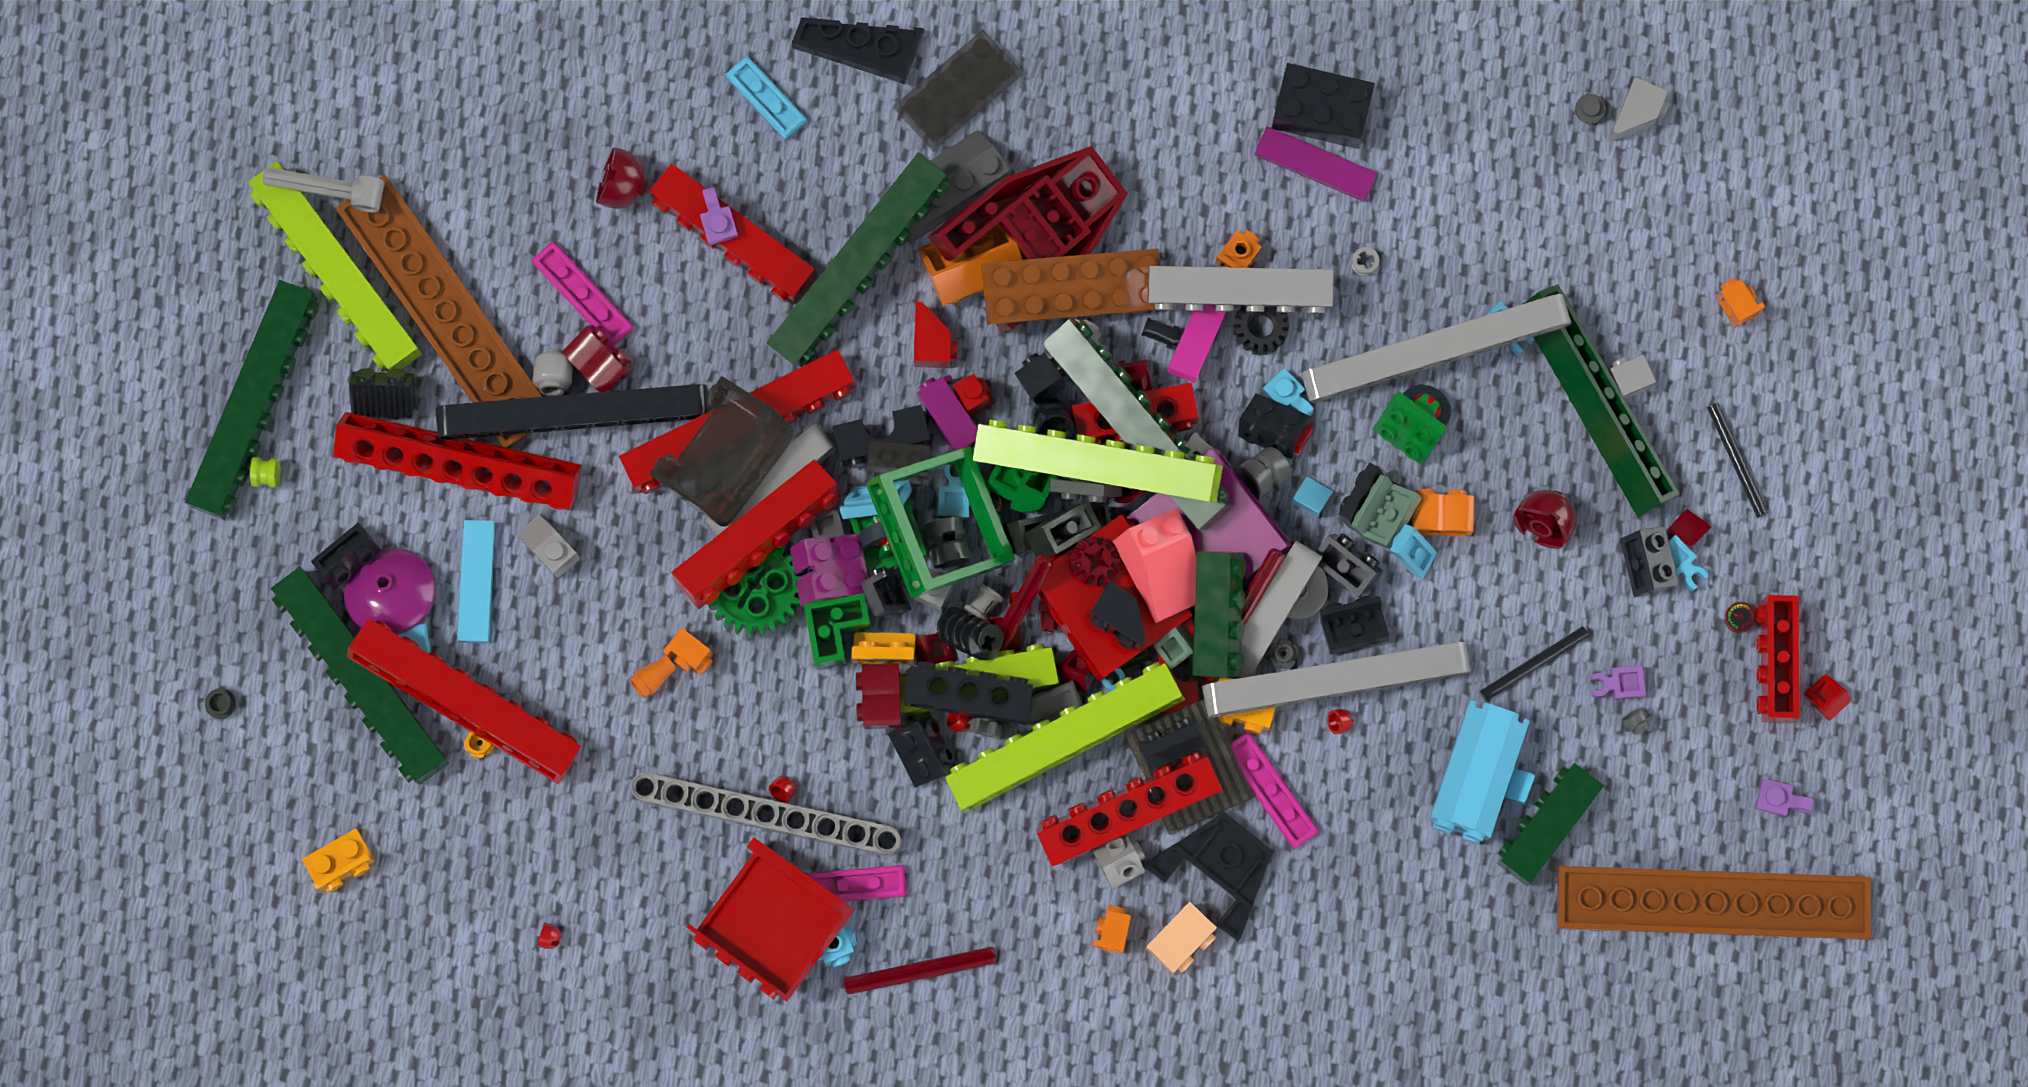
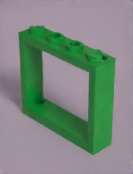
[866,446,1016,599]

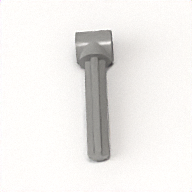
[263,167,385,213]

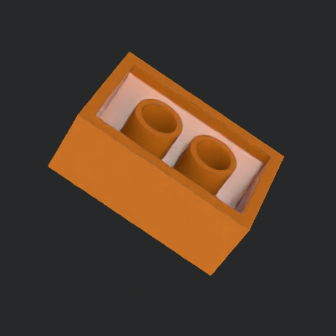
[917,223,1023,306]

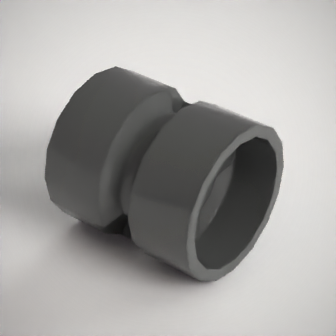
[1234,447,1291,500]
[923,517,972,569]

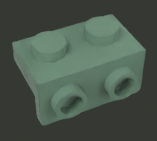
[1351,474,1422,550]

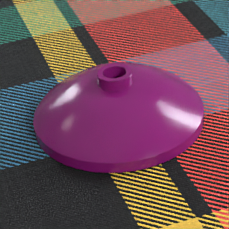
[344,548,436,635]

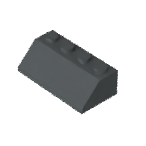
[877,130,1010,244]

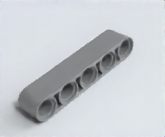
[705,424,837,536]
[1233,541,1323,679]

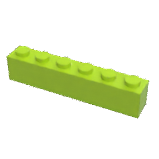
[900,644,1059,717]

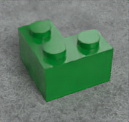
[804,593,871,670]

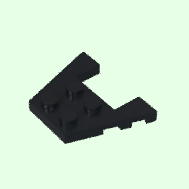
[1143,812,1273,943]

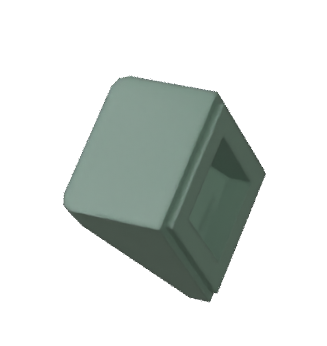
[1153,624,1194,670]

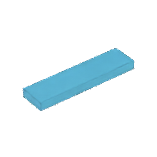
[457,520,496,643]

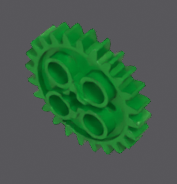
[708,547,802,637]

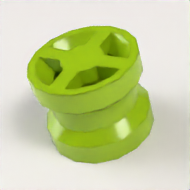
[250,457,281,488]

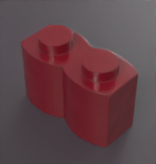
[562,325,634,392]
[856,663,901,729]

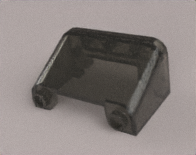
[649,376,794,527]

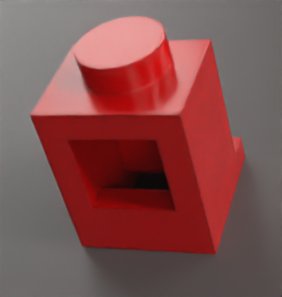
[953,373,995,417]

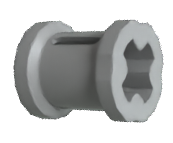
[964,583,1003,621]

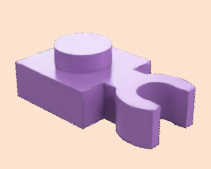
[1589,665,1646,700]

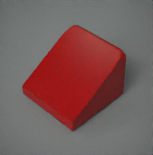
[1804,674,1851,721]

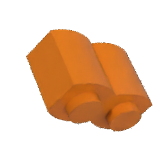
[1410,489,1474,537]

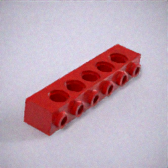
[1036,751,1222,867]

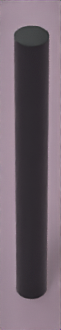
[1707,402,1768,518]
[1479,626,1589,701]

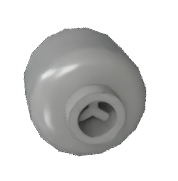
[533,349,573,396]

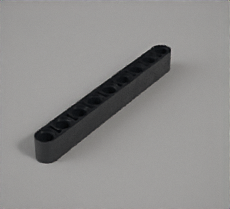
[435,384,710,440]

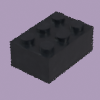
[1271,63,1375,149]

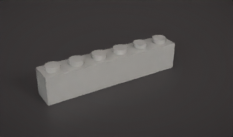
[1148,266,1333,313]

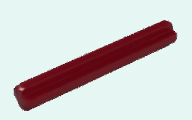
[999,554,1053,651]

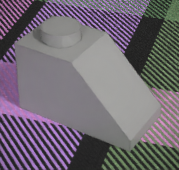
[1609,78,1670,141]
[516,514,580,579]

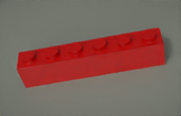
[649,163,816,304]
[671,459,841,609]

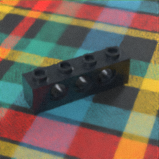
[904,662,1033,725]

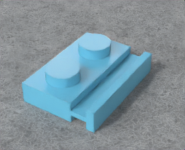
[839,480,912,519]

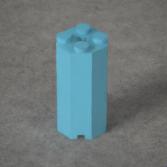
[1429,700,1530,845]

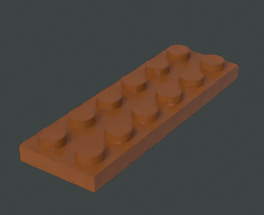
[981,249,1160,325]

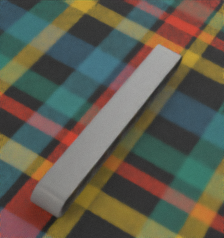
[1301,294,1571,403]
[1202,642,1472,718]
[630,773,901,857]

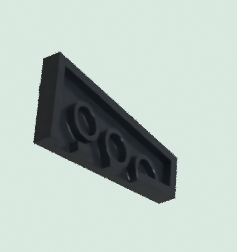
[792,17,924,84]

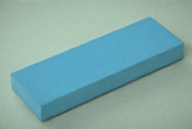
[725,56,808,141]

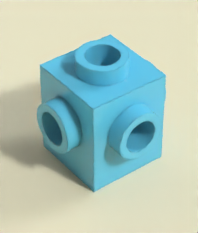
[818,926,858,968]

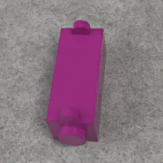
[917,374,978,451]

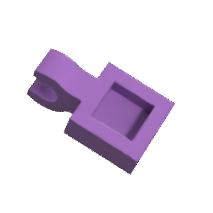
[700,187,738,245]
[1755,778,1814,817]

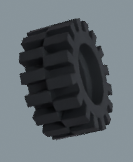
[1234,306,1289,355]

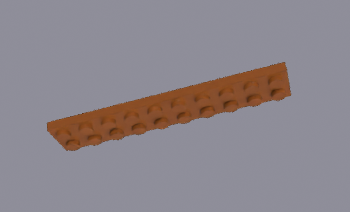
[335,174,542,448]
[1557,866,1871,940]

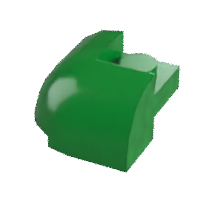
[986,465,1058,512]

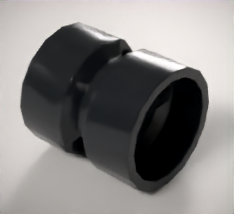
[1030,397,1076,440]

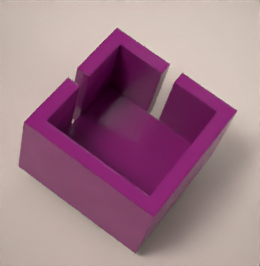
[790,534,868,607]

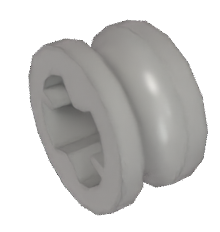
[1351,247,1379,277]

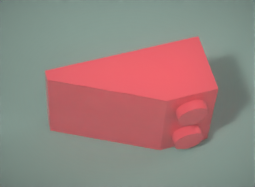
[1113,508,1197,623]

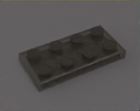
[893,29,1023,152]

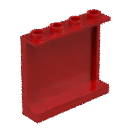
[1037,515,1193,682]
[686,837,855,1002]

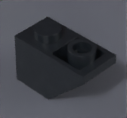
[1086,581,1146,651]

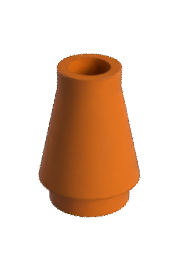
[629,655,676,698]

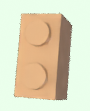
[1146,902,1217,975]

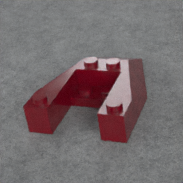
[927,146,1128,332]

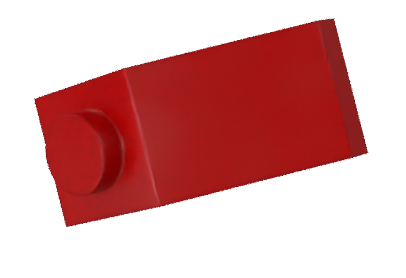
[914,301,957,368]

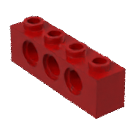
[1071,382,1199,444]

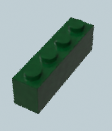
[1193,550,1246,678]
[1497,763,1605,886]

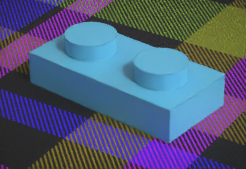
[1390,524,1437,579]

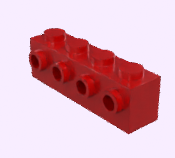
[1756,595,1800,723]

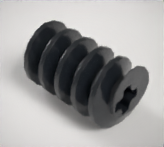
[937,607,1004,660]

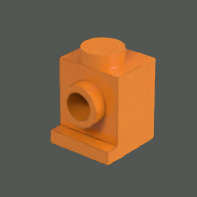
[1215,230,1262,268]
[1716,277,1766,328]
[663,628,713,675]
[1092,905,1131,954]

